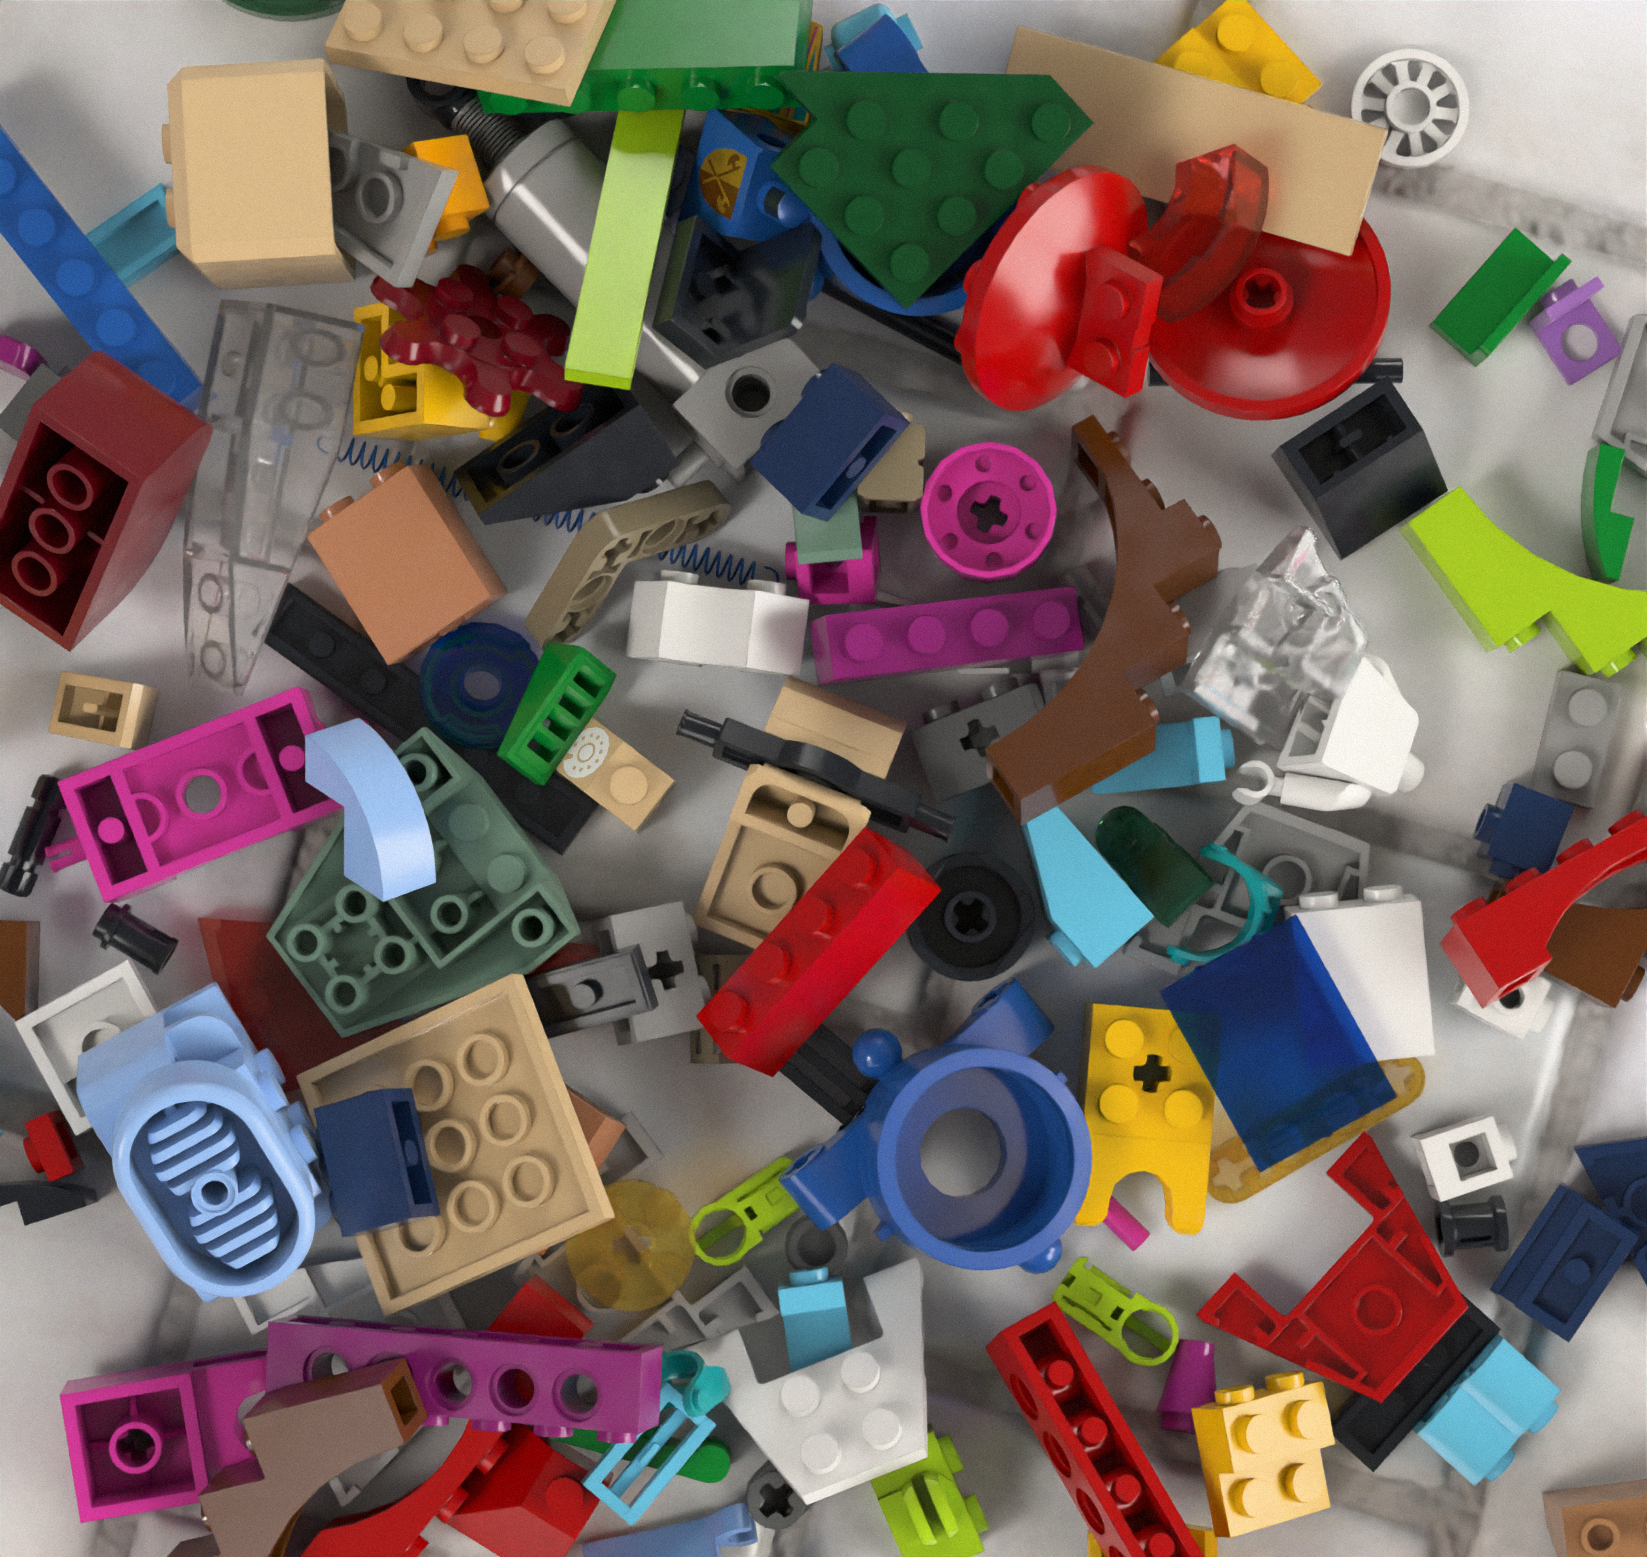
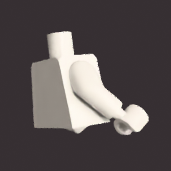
[1232,620,1425,812]

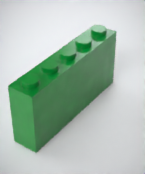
[477,0,813,115]

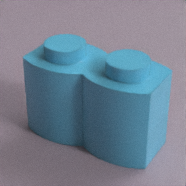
[1413,1334,1561,1486]

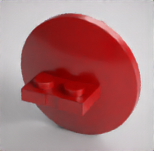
[954,164,1163,411]

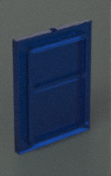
[1158,914,1397,1172]

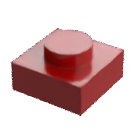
[23,1110,86,1182]

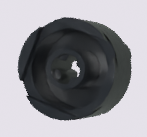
[906,852,1035,982]

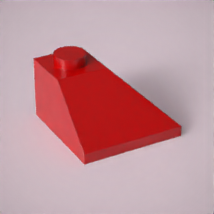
[446,1423,614,1557]

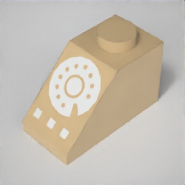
[556,717,677,833]

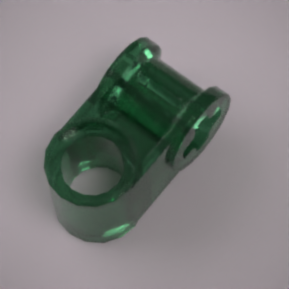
[1095,805,1215,928]

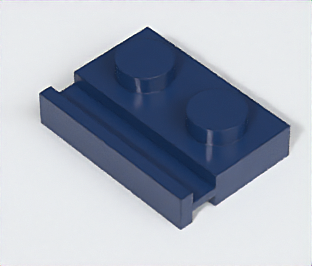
[1490,1181,1641,1343]

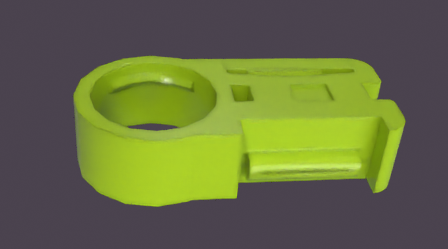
[687,1157,800,1266]
[1052,1257,1179,1366]

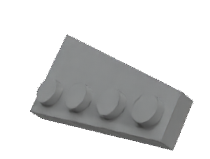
[328,128,459,287]

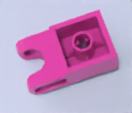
[59,1347,267,1523]

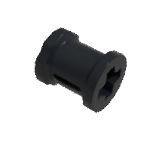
[1434,1195,1509,1258]

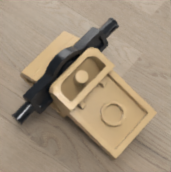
[676,675,957,949]

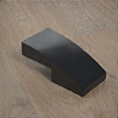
[0,1180,98,1226]

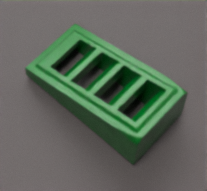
[497,642,617,786]

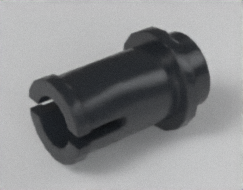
[92,903,179,975]

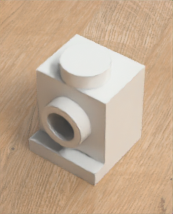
[1446,975,1555,1040]
[1410,1113,1517,1202]

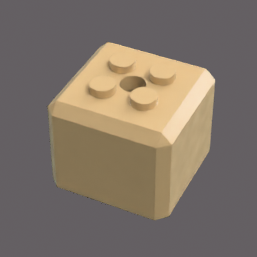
[162,58,356,290]

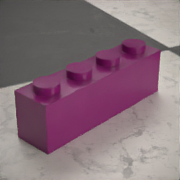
[809,586,1084,687]

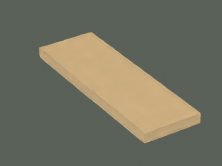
[1005,25,1389,256]

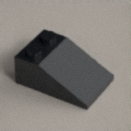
[453,383,681,525]

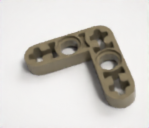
[524,480,732,651]

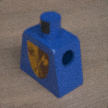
[678,109,809,242]

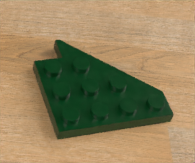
[766,70,1094,310]

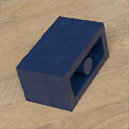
[749,362,910,522]
[314,1088,441,1237]

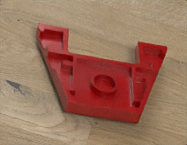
[1196,1131,1469,1403]

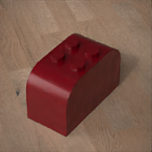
[0,350,213,652]

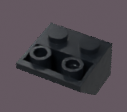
[1271,376,1448,561]

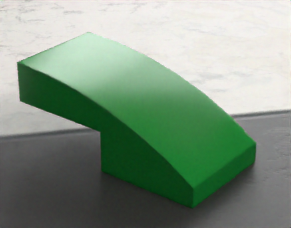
[1581,443,1635,585]

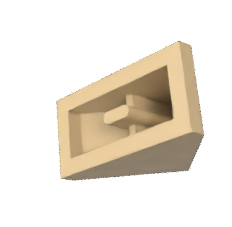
[48,670,159,751]

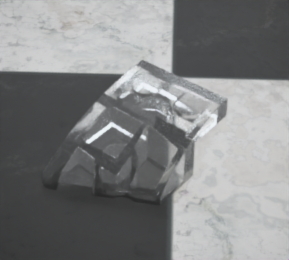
[1179,525,1370,752]

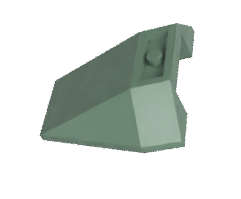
[266,727,581,1038]

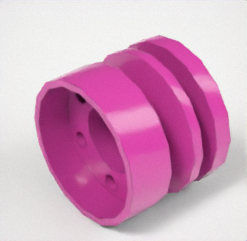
[920,441,1057,584]

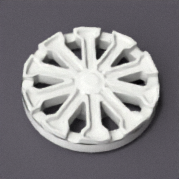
[1349,49,1470,170]

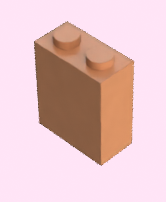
[306,461,509,665]

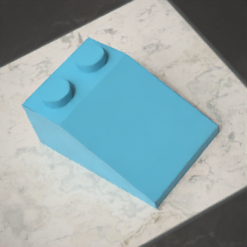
[1019,806,1155,969]

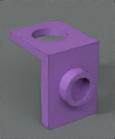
[1528,276,1620,386]

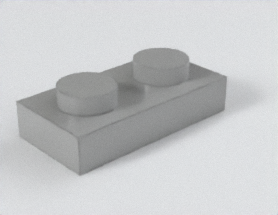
[1529,670,1624,809]

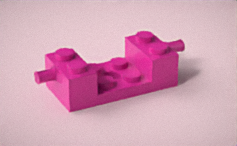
[45,686,370,903]

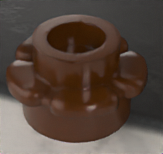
[486,246,541,299]

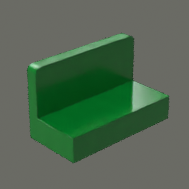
[1429,227,1572,367]

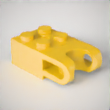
[1073,1002,1222,1236]

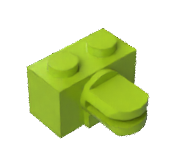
[870,1423,990,1557]

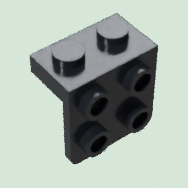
[652,215,822,370]

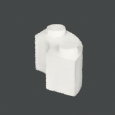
[625,570,810,676]

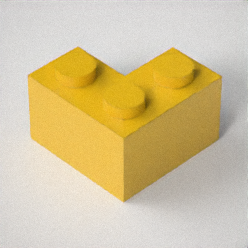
[353,302,489,442]

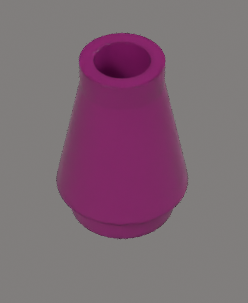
[1156,1339,1217,1435]

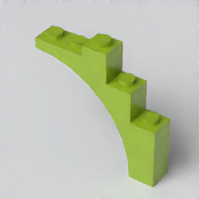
[1398,486,1647,678]

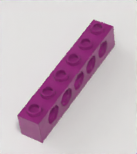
[265,1314,663,1443]

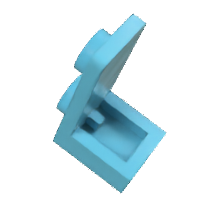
[1090,716,1235,795]
[778,1266,852,1373]

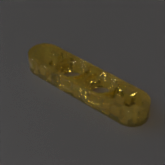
[1207,1057,1425,1204]

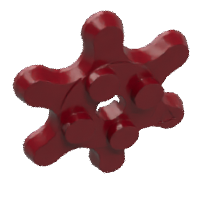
[370,264,583,417]

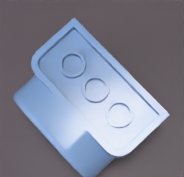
[76,981,332,1304]

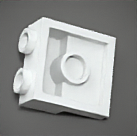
[14,960,160,1139]

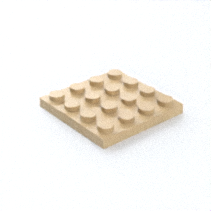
[324,0,616,107]
[296,974,615,1317]

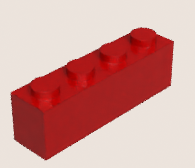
[696,827,942,1078]

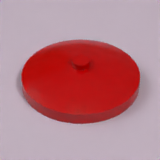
[1143,206,1391,421]

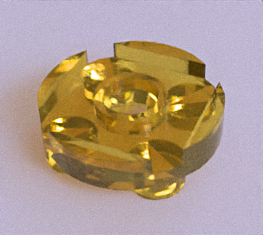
[566,1179,697,1311]

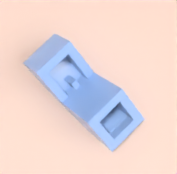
[305,718,436,902]

